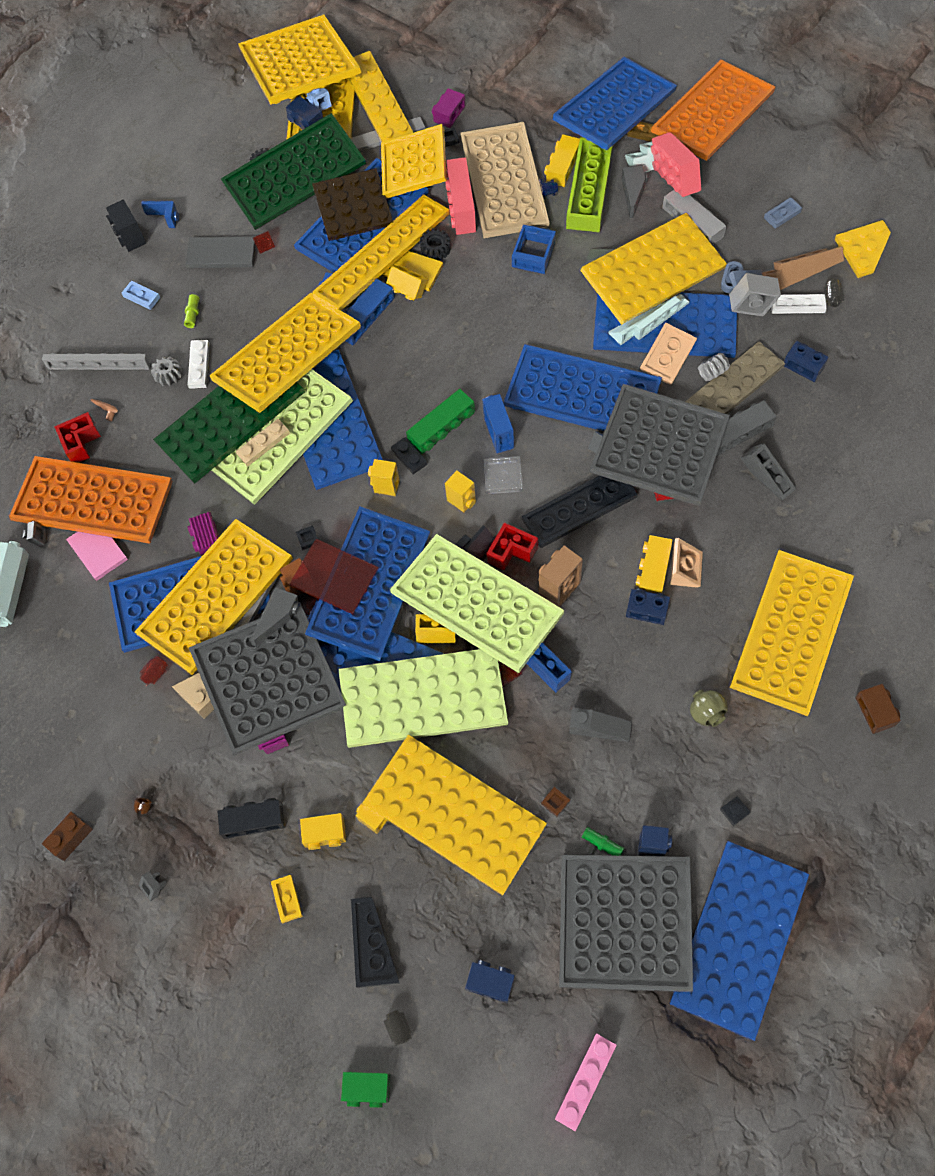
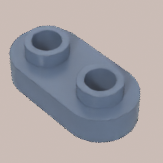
[721,261,743,293]

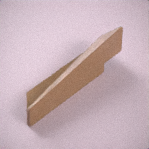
[762,247,844,290]

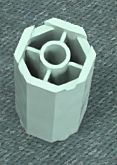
[0,541,29,627]

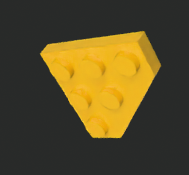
[835,220,891,278]

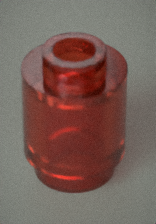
[139,656,168,685]

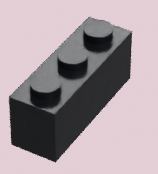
[217,798,285,839]

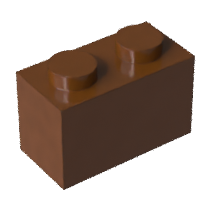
[855,684,901,734]
[41,812,93,861]

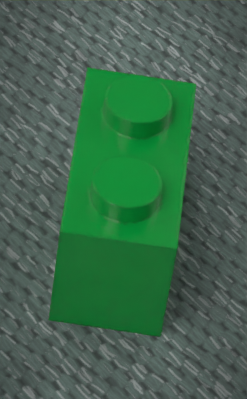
[341,1072,390,1108]

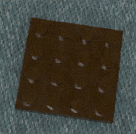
[312,168,393,241]

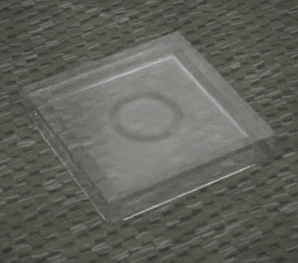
[484,456,523,494]

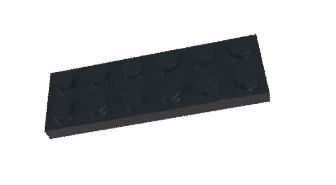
[522,475,638,548]

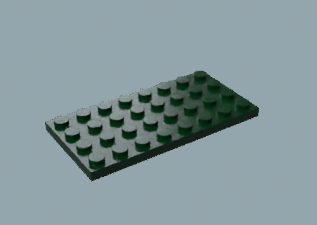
[221,113,366,230]
[153,382,305,484]

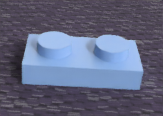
[122,281,160,310]

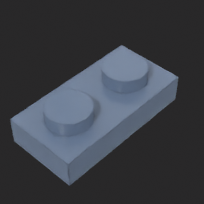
[764,198,802,229]

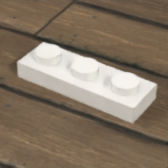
[771,294,826,314]
[188,340,210,388]

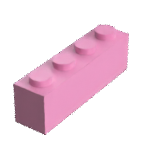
[555,1034,617,1131]

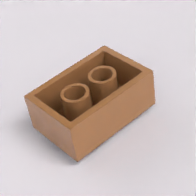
[538,546,583,607]

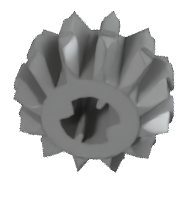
[698,353,730,381]
[151,356,182,386]

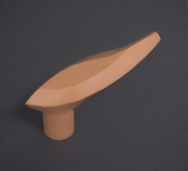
[91,399,118,421]

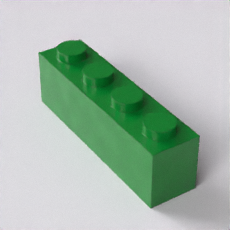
[406,389,475,454]

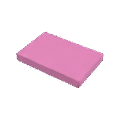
[66,532,128,581]

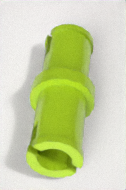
[184,294,200,328]

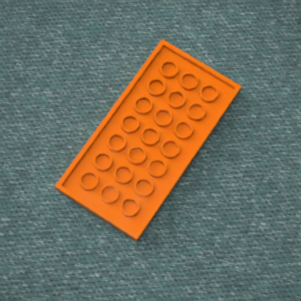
[651,60,775,161]
[9,456,173,544]

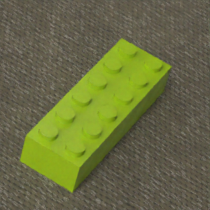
[566,137,613,232]

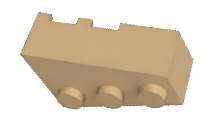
[172,673,214,719]

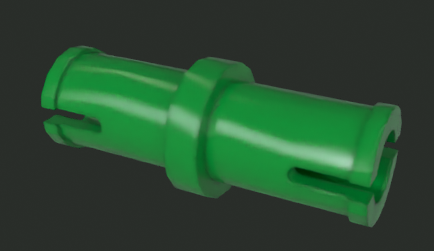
[582,827,625,856]

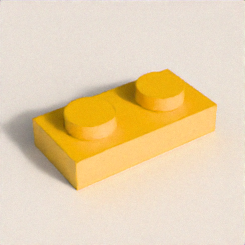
[271,875,303,923]

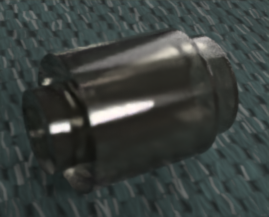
[824,279,844,307]
[383,1010,412,1046]

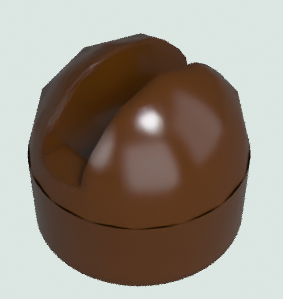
[134,798,152,815]

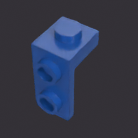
[141,201,179,228]

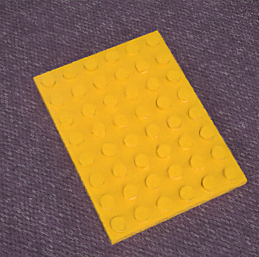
[238,15,361,105]

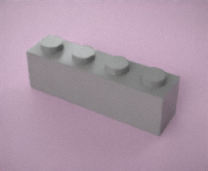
[663,190,726,245]

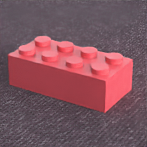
[651,132,701,197]
[445,157,476,235]

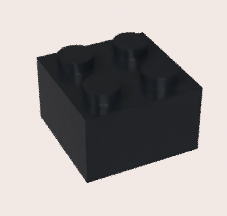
[106,199,146,252]

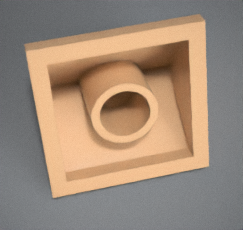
[670,538,703,587]

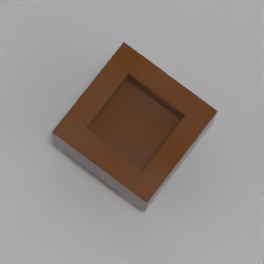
[541,787,570,817]

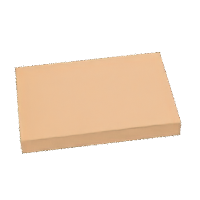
[640,322,697,385]

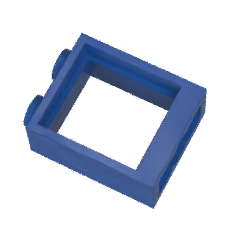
[512,225,556,274]
[482,394,514,453]

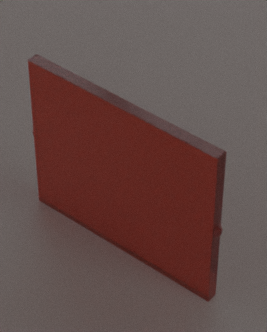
[289,539,378,614]

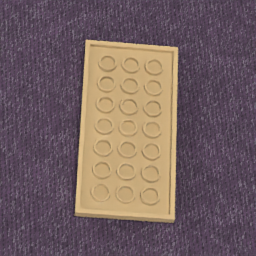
[460,122,549,238]

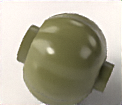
[690,690,728,727]

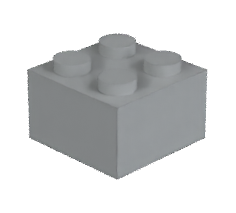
[729,273,781,317]

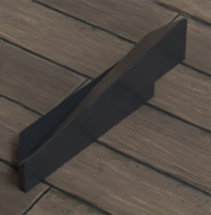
[455,525,495,561]

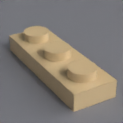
[235,419,290,467]

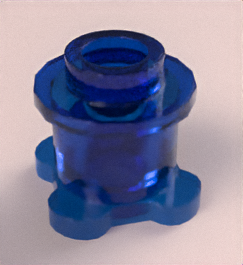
[539,179,558,199]

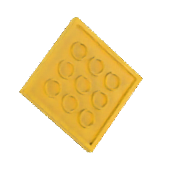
[381,124,447,199]

